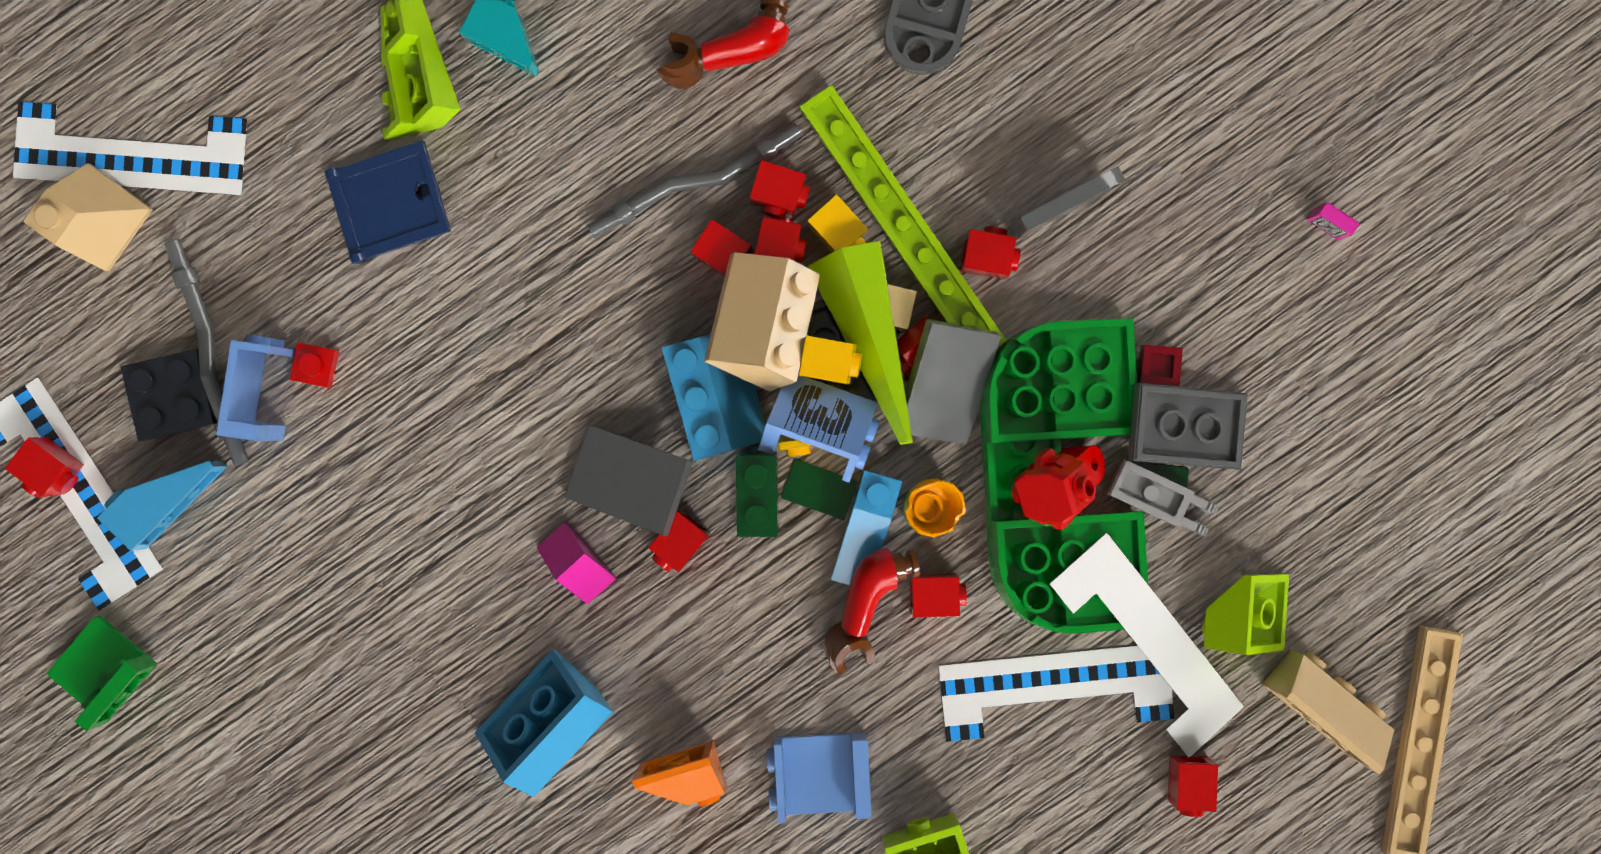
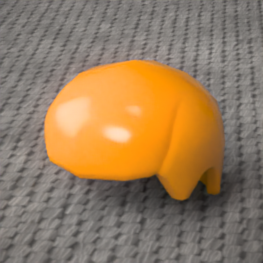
[903,478,966,538]

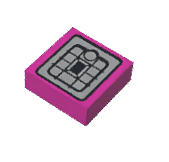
[1306,203,1359,240]

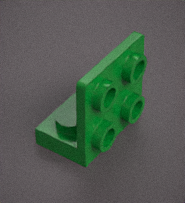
[47,616,157,732]

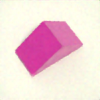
[536,521,617,604]

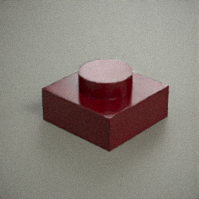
[1138,345,1183,387]

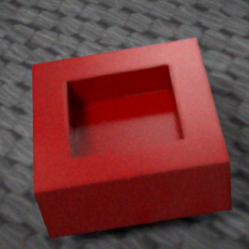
[289,342,339,388]

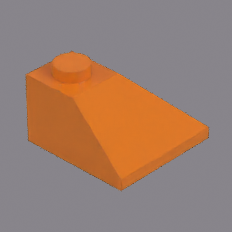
[632,741,727,807]

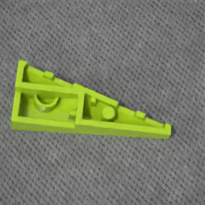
[380,0,461,140]
[808,241,913,445]

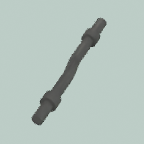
[587,123,803,239]
[164,239,249,467]

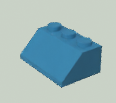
[662,334,766,461]
[474,649,613,797]

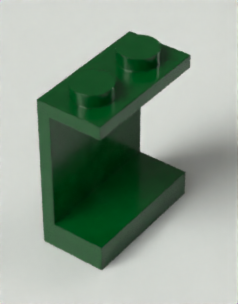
[736,454,779,537]

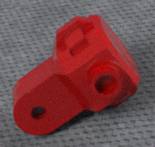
[1012,445,1105,530]

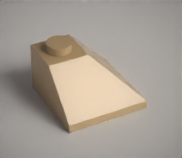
[23,163,153,272]

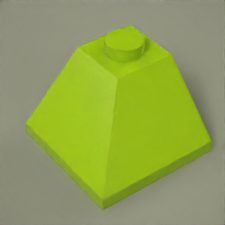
[1202,573,1289,655]

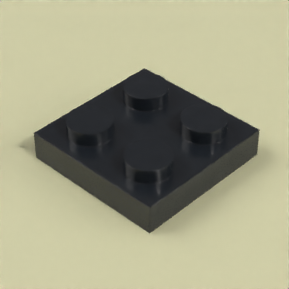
[120,349,217,442]

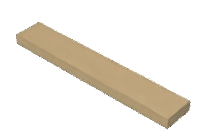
[1381,625,1463,854]

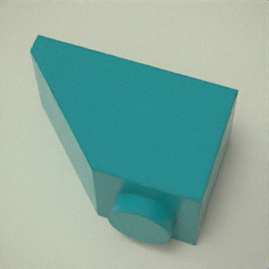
[459,0,539,77]

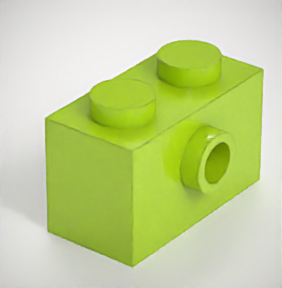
[882,813,969,854]

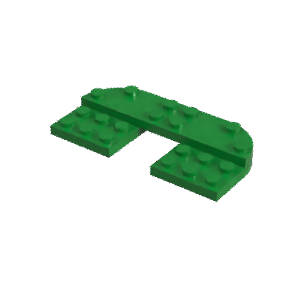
[980,318,1148,634]

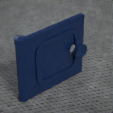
[324,140,452,264]

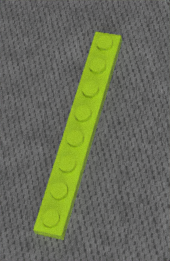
[800,85,1007,346]

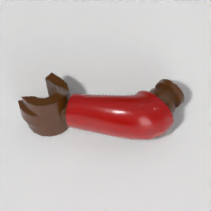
[657,0,790,89]
[825,548,920,675]

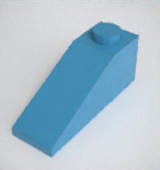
[97,461,228,551]
[831,469,902,585]

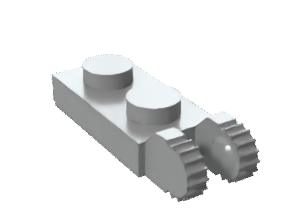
[1105,459,1219,537]

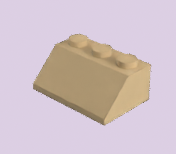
[704,252,820,391]
[1262,649,1394,775]

